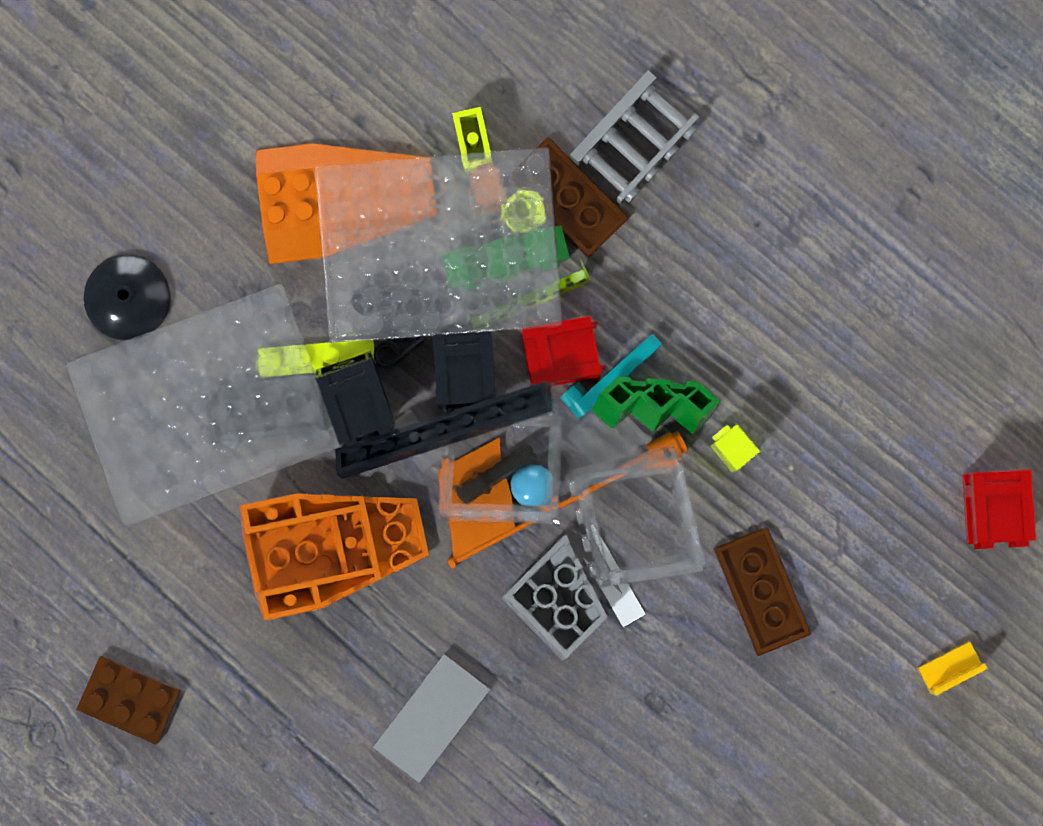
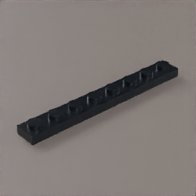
[335,381,554,479]

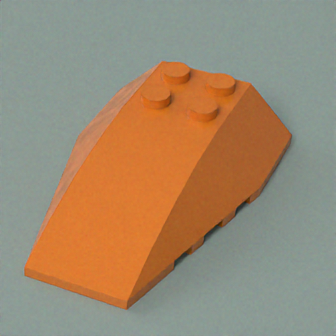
[256,143,438,264]
[240,493,429,621]

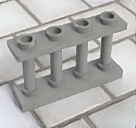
[570,70,699,205]

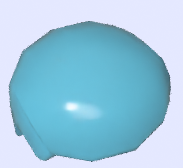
[511,464,556,510]

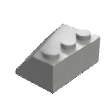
[501,534,607,661]

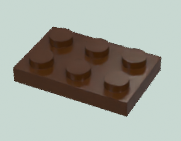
[76,656,181,745]

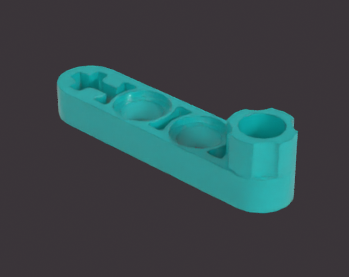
[559,334,662,420]

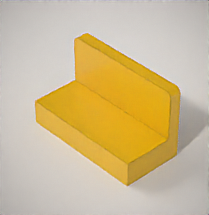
[917,641,988,696]

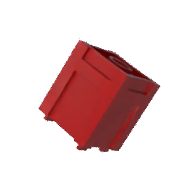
[521,316,606,387]
[962,469,1036,550]

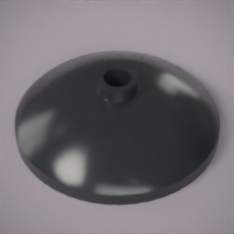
[84,254,171,341]

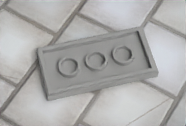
[373,654,490,783]

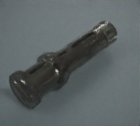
[453,443,537,508]

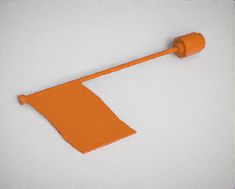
[438,431,688,569]

